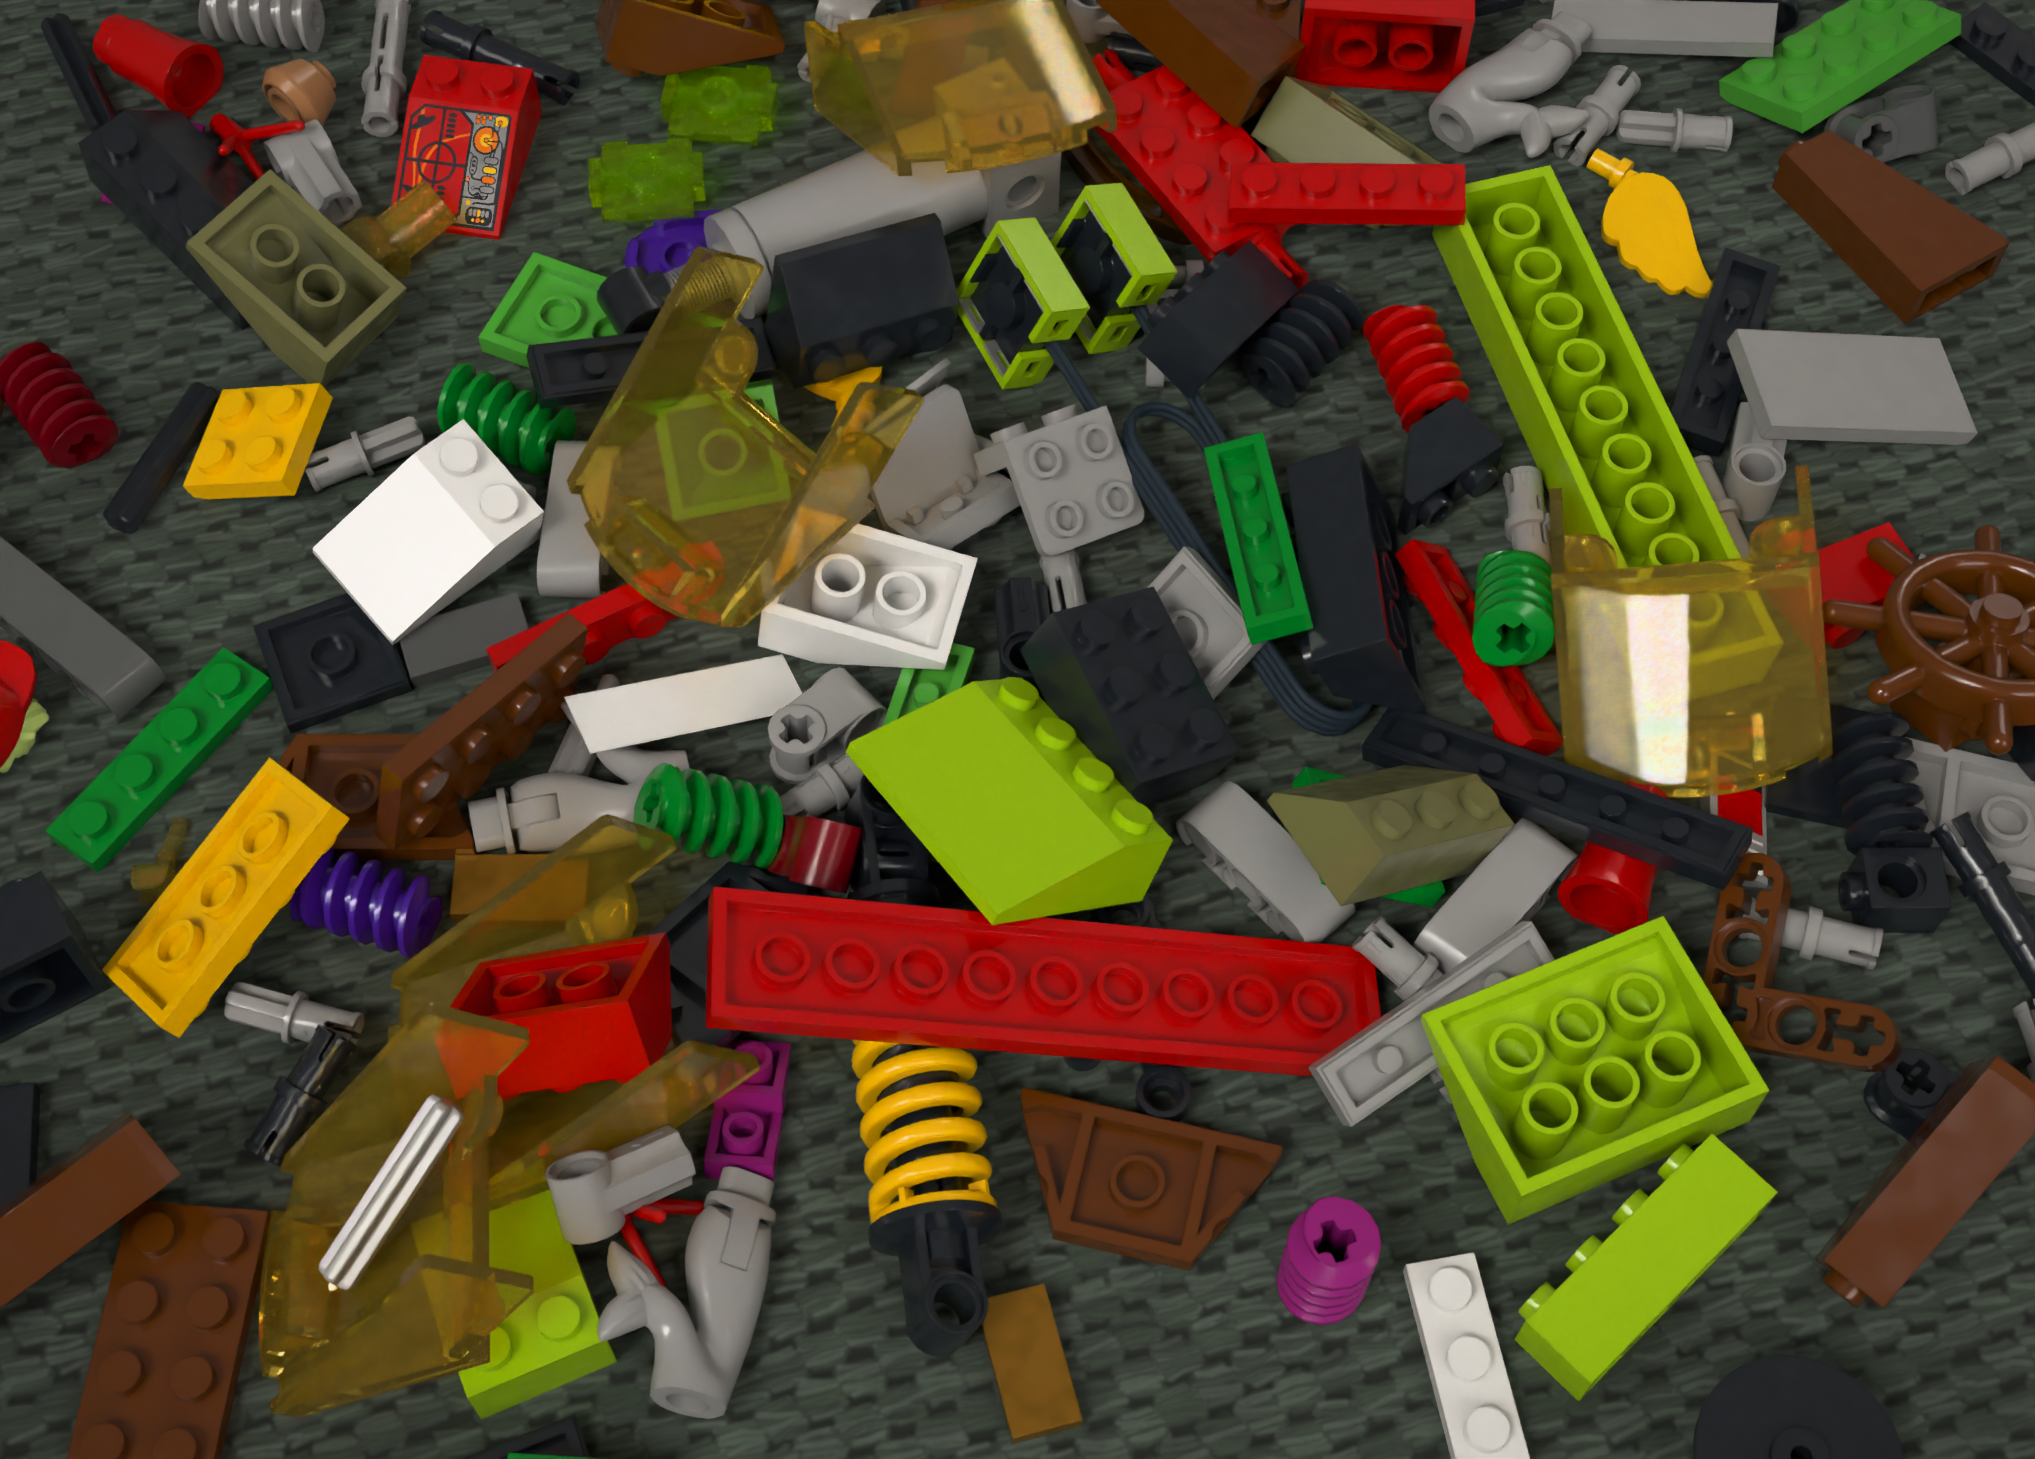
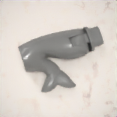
[1429,11,1592,158]
[468,701,689,854]
[597,1166,776,1419]

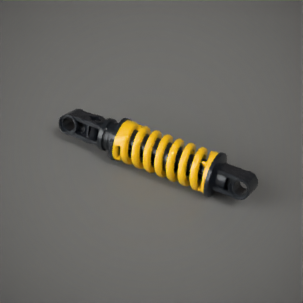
[844,775,1003,1357]

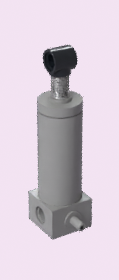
[597,62,1062,335]

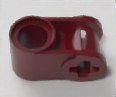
[767,814,862,894]

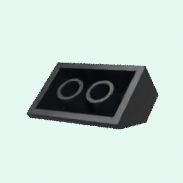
[765,213,959,389]

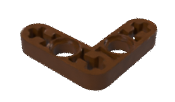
[1703,853,1903,1072]

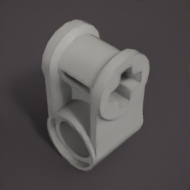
[768,667,887,785]

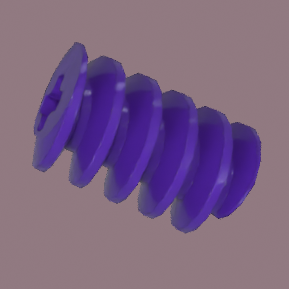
[290,847,443,961]

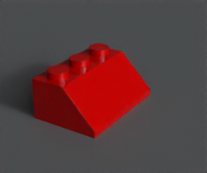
[433,932,672,1102]

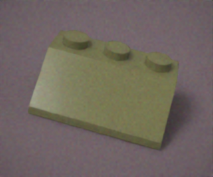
[1251,76,1444,231]
[1267,765,1515,906]

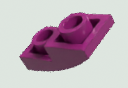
[704,1039,791,1183]

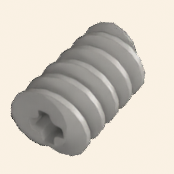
[198,0,325,52]

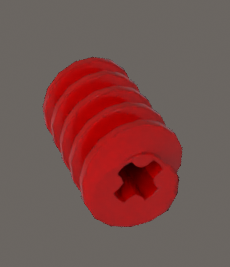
[1363,304,1470,434]

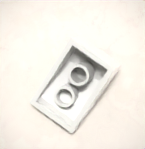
[313,419,544,645]
[758,506,978,670]

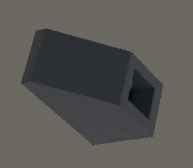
[1397,397,1504,535]

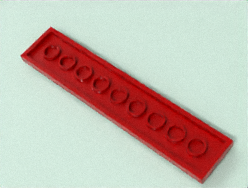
[706,887,1381,1077]

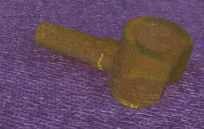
[131,818,188,904]

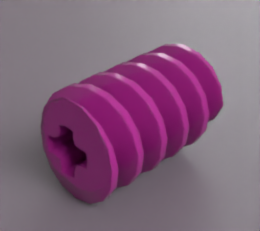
[1276,1197,1381,1326]

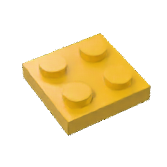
[183,383,333,500]

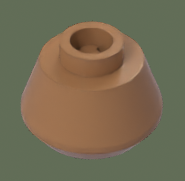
[262,58,336,127]

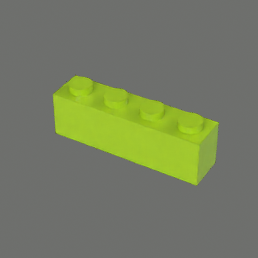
[1514,1134,1778,1401]

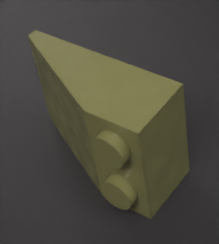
[186,169,407,387]

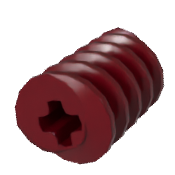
[0,341,119,469]

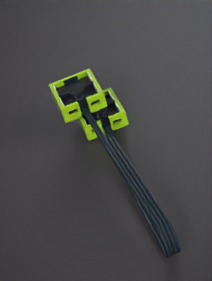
[957,183,1373,736]

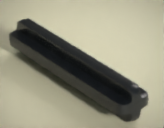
[41,13,117,133]
[103,382,219,534]

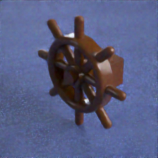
[1820,525,2035,755]

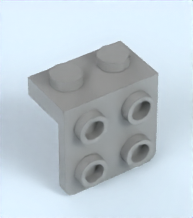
[854,384,1020,551]
[973,404,1144,557]

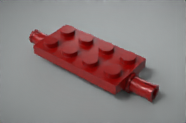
[1086,49,1309,294]

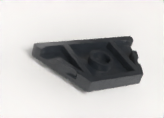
[646,861,853,1073]

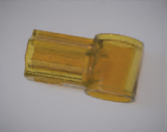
[341,180,457,280]

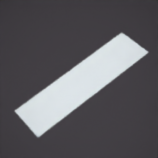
[564,654,802,754]

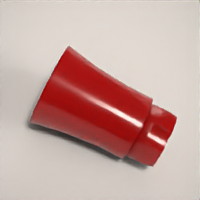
[93,14,224,118]
[1557,781,1670,934]

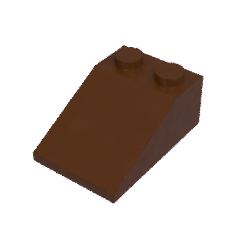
[595,0,785,77]

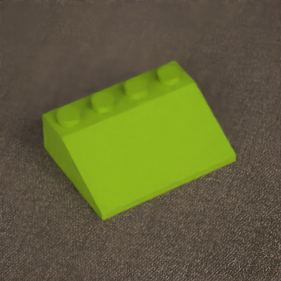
[845,677,1173,925]
[1421,916,1769,1225]

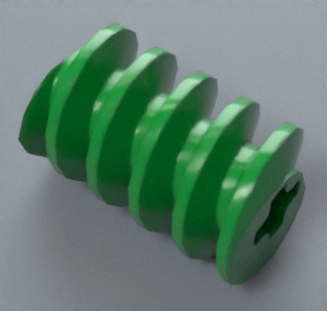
[437,362,576,475]
[1472,549,1556,667]
[633,763,783,869]

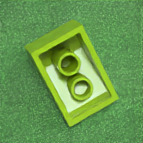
[413,1173,617,1420]

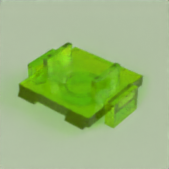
[660,65,779,146]
[589,137,706,223]

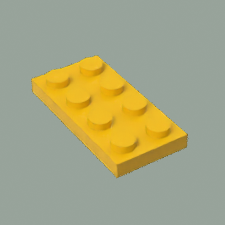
[102,757,350,1038]

